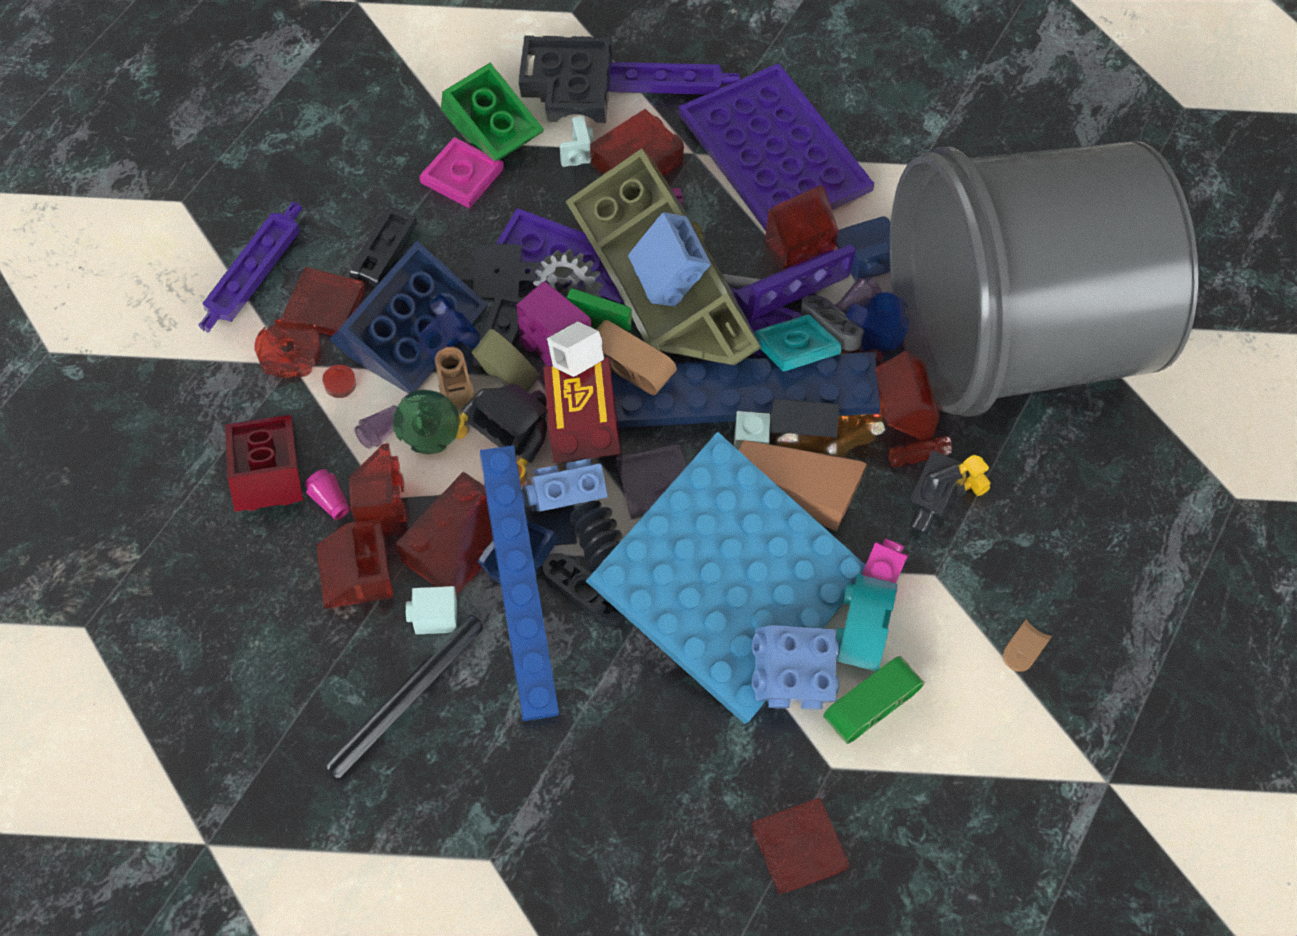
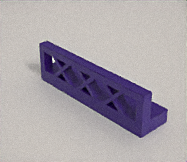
[734,244,856,320]

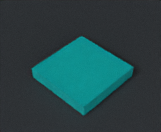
[754,314,841,372]

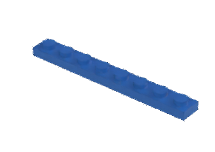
[479,446,559,721]

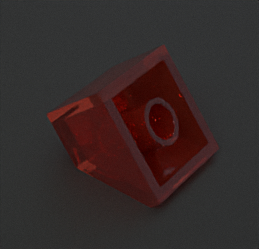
[764,185,839,271]

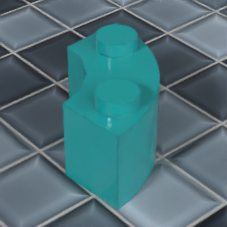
[835,574,898,671]

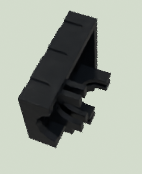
[518,35,613,123]

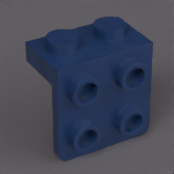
[832,216,891,282]

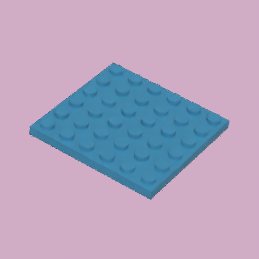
[586,432,866,724]

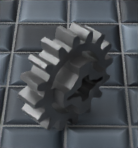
[533,249,603,299]

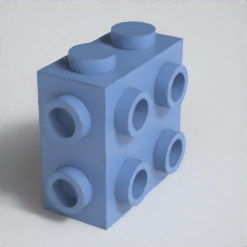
[628,212,711,307]
[522,458,608,511]
[752,625,839,710]

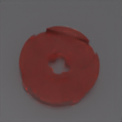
[254,317,321,378]

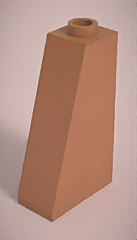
[739,440,867,531]

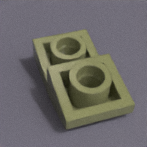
[472,329,540,392]

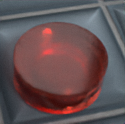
[322,365,356,398]

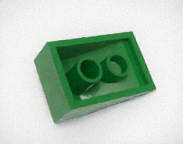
[441,62,544,162]

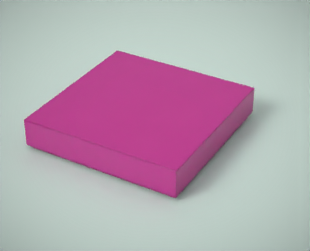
[419,137,504,209]

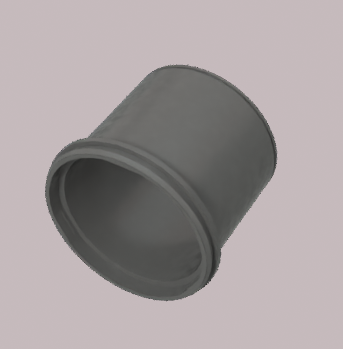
[890,141,1198,416]

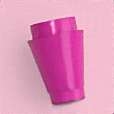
[304,469,351,520]

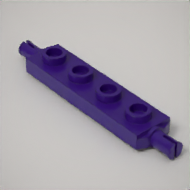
[609,62,739,94]
[198,201,303,333]

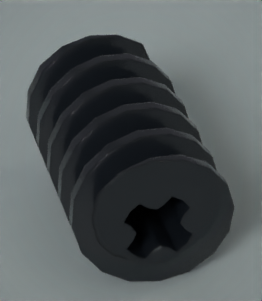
[569,500,622,572]

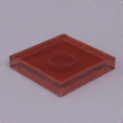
[282,267,365,335]

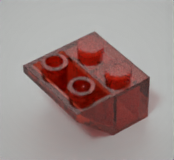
[875,350,940,443]
[349,443,407,540]
[316,518,394,609]

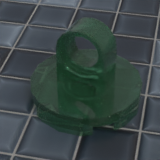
[392,389,460,454]

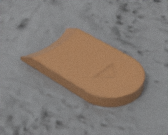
[1003,619,1052,672]

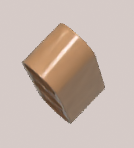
[596,320,677,395]

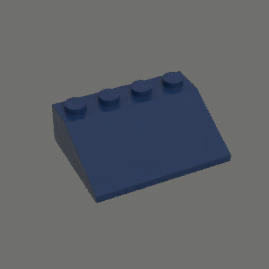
[329,241,488,396]

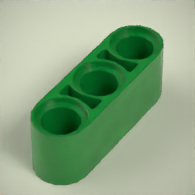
[823,656,925,744]

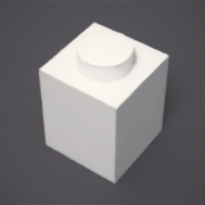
[547,322,604,377]

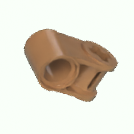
[435,347,475,412]

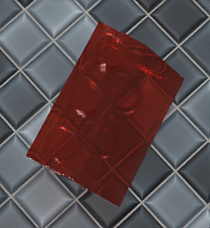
[396,471,493,596]

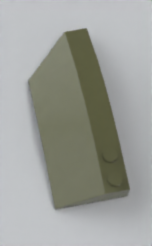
[566,148,761,366]

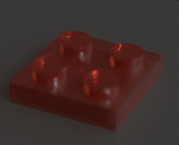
[751,798,850,895]

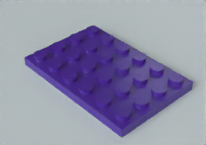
[679,63,875,238]

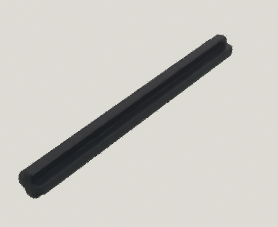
[324,614,483,778]

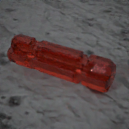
[888,436,953,467]

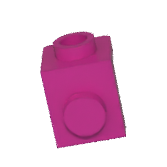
[862,538,909,583]

